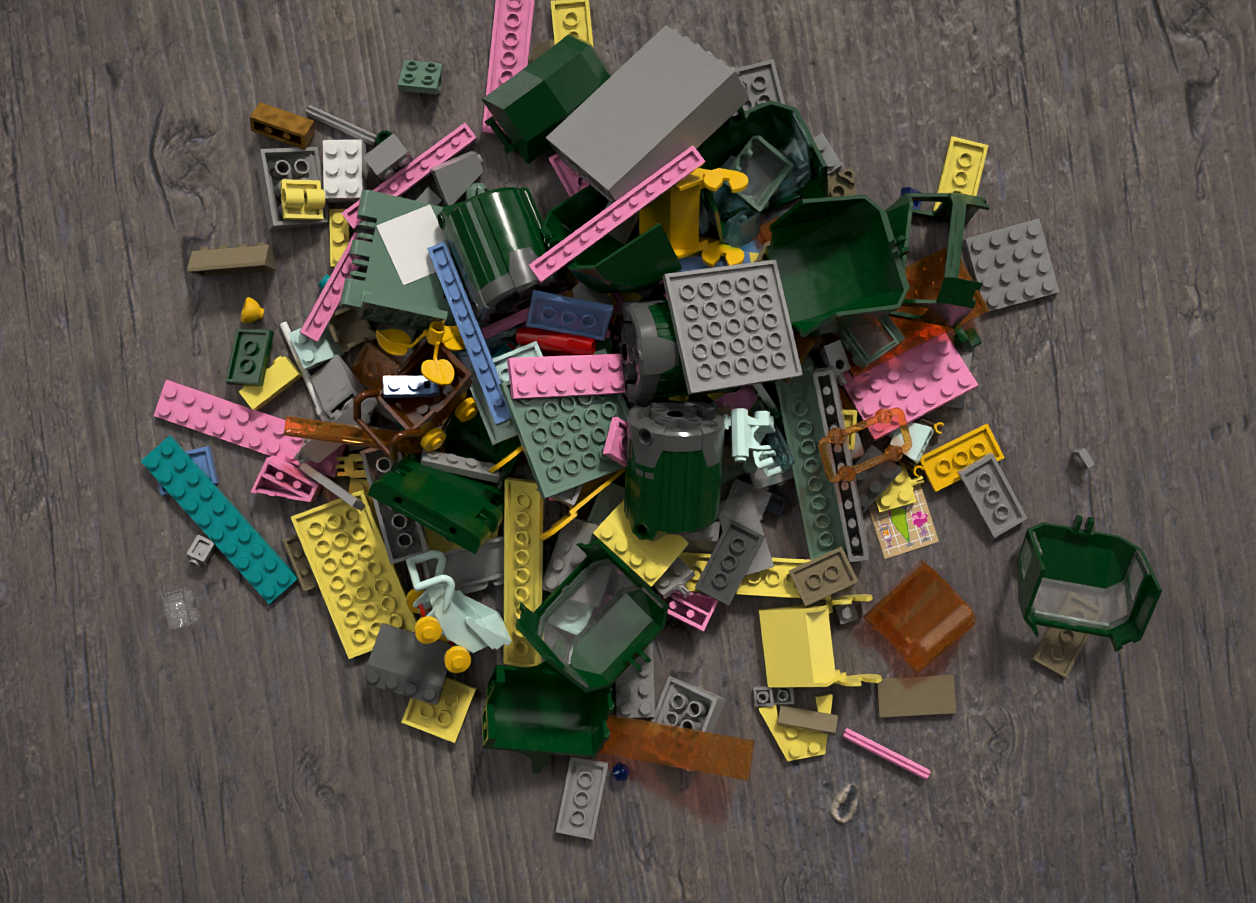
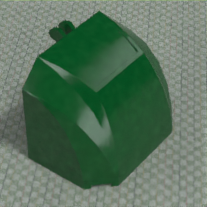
[540,185,683,293]
[765,195,910,338]

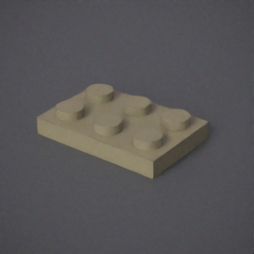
[788,546,859,606]

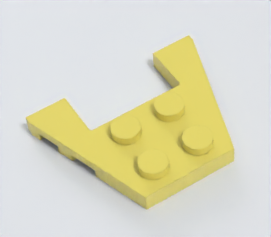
[758,693,833,761]

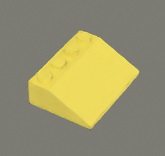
[592,499,689,587]

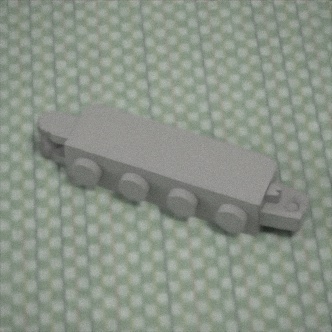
[294,397,378,465]

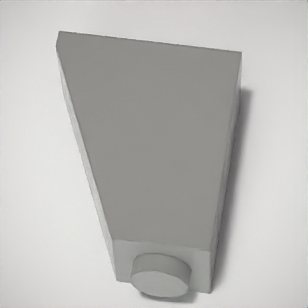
[430,151,484,206]

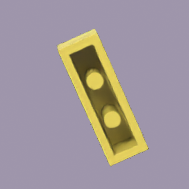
[238,356,302,410]

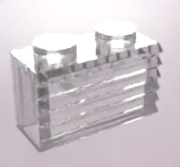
[161,587,199,631]

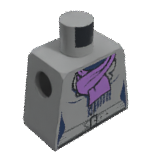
[810,339,850,387]

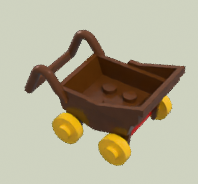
[353,337,478,462]

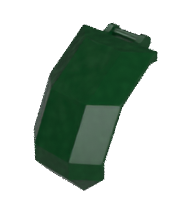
[481,35,612,164]

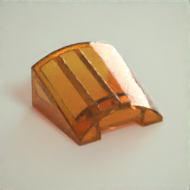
[863,559,976,674]

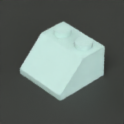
[289,322,344,370]

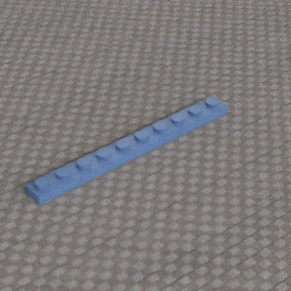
[427,241,512,426]

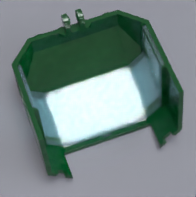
[696,101,829,245]

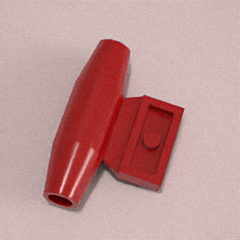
[516,327,596,357]

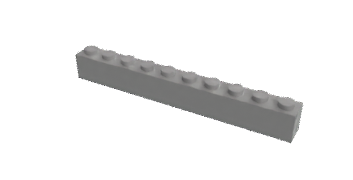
[813,366,869,563]

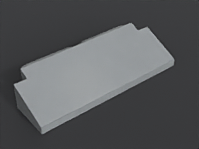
[423,536,504,594]

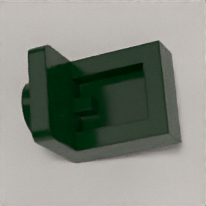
[953,324,982,352]

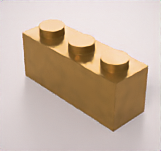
[250,102,314,149]

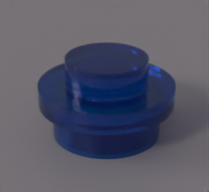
[612,762,629,781]

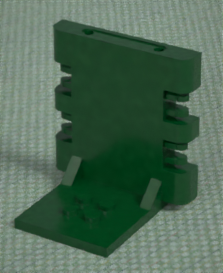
[367,388,522,555]

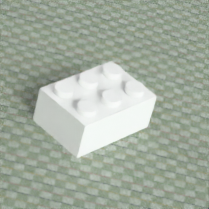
[323,140,367,203]

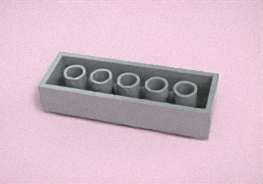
[360,441,430,565]

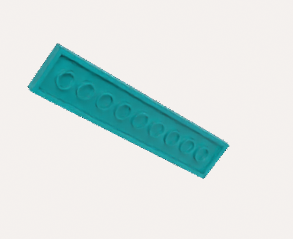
[141,436,298,604]

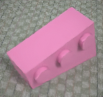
[251,455,323,502]
[656,591,719,632]

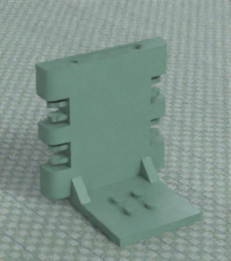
[339,190,463,332]

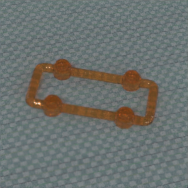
[818,407,912,483]

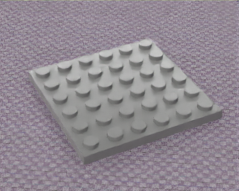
[662,260,803,395]

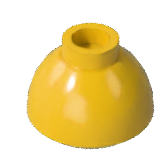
[241,297,264,324]

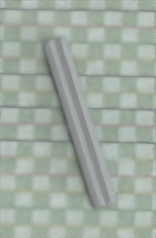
[305,105,377,145]

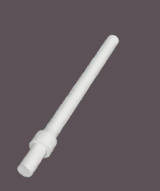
[280,322,330,422]

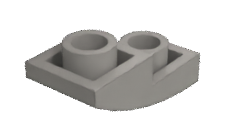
[753,685,796,707]

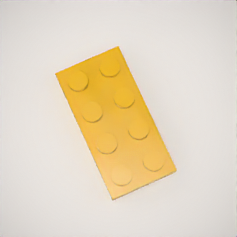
[919,424,1005,492]

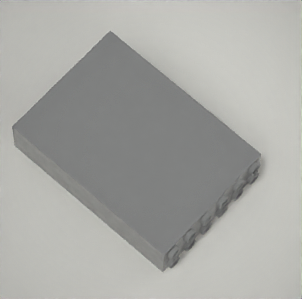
[546,25,750,204]

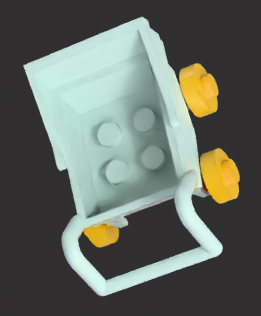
[406,550,512,673]

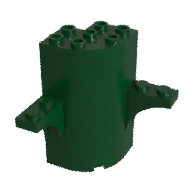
[482,639,614,774]

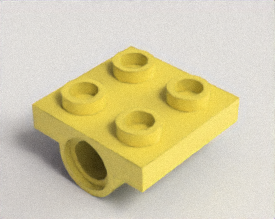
[280,179,325,220]

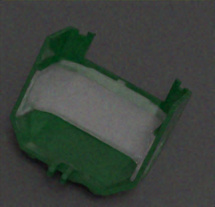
[1016,515,1162,652]
[516,539,669,693]

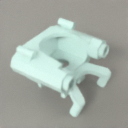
[723,408,783,478]

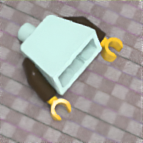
[887,417,944,477]

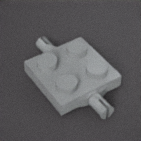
[652,557,695,599]

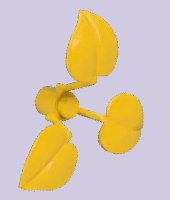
[376,321,465,385]

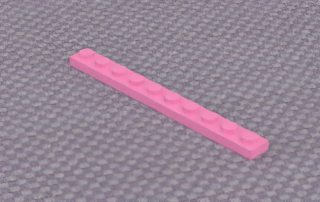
[528,145,705,283]

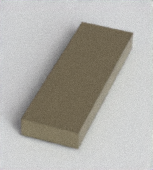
[282,534,319,593]
[777,705,838,736]

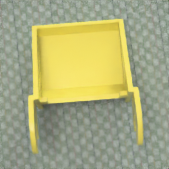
[759,594,882,687]

